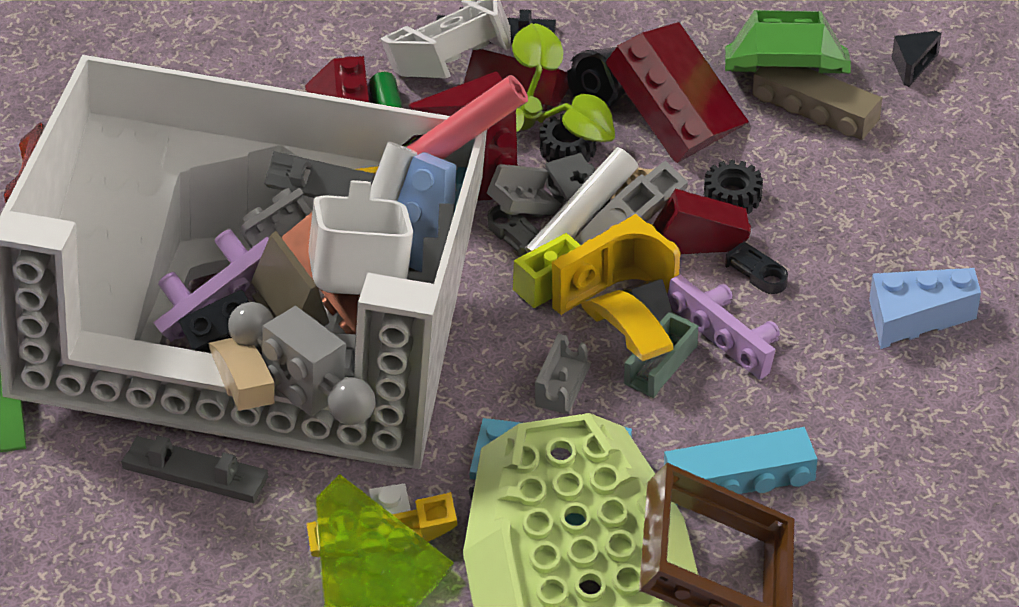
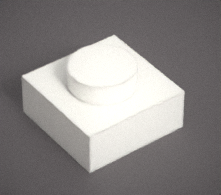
[369,483,411,518]

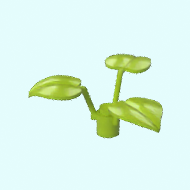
[512,23,615,142]

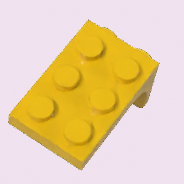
[552,214,680,315]

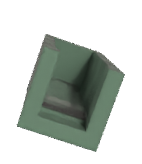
[624,312,699,398]

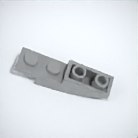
[574,160,688,245]

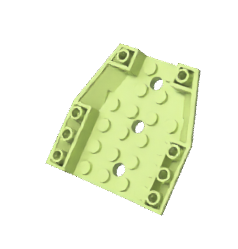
[463,413,698,607]

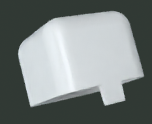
[308,180,413,295]

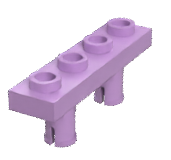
[153,230,269,342]
[668,274,780,380]

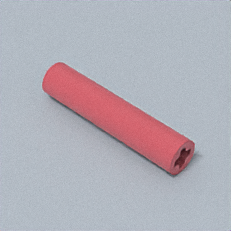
[406,75,528,159]

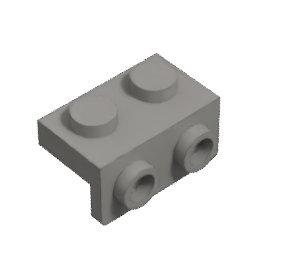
[487,164,562,217]
[239,188,312,248]

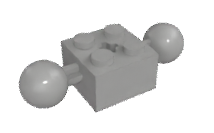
[228,302,375,425]

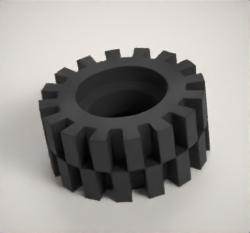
[540,113,596,163]
[704,160,763,214]

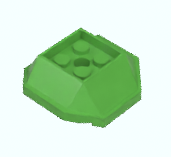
[725,10,851,74]

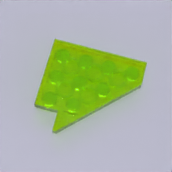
[315,474,454,607]

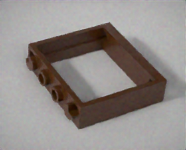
[639,462,795,607]

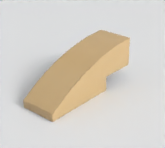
[209,338,274,411]

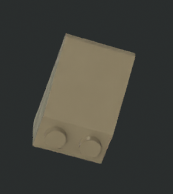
[251,231,330,327]

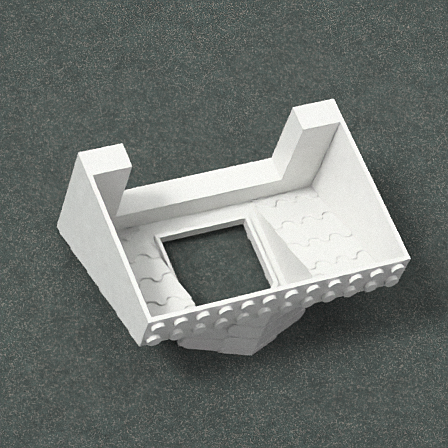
[0,55,487,469]

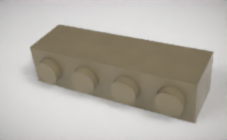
[752,66,883,140]

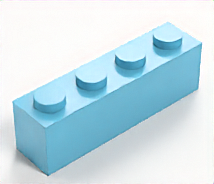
[664,427,818,505]

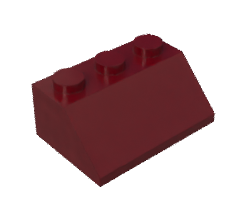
[464,49,569,111]
[305,56,369,103]

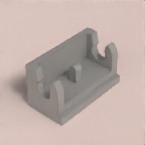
[535,334,591,415]

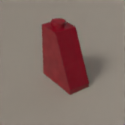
[652,188,751,255]

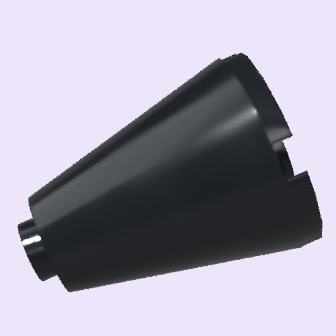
[567,47,625,108]

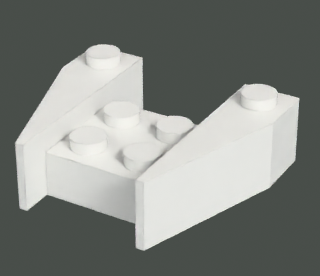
[380,0,511,78]

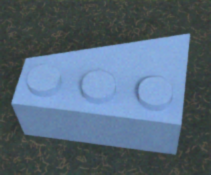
[397,152,456,272]
[869,268,981,349]

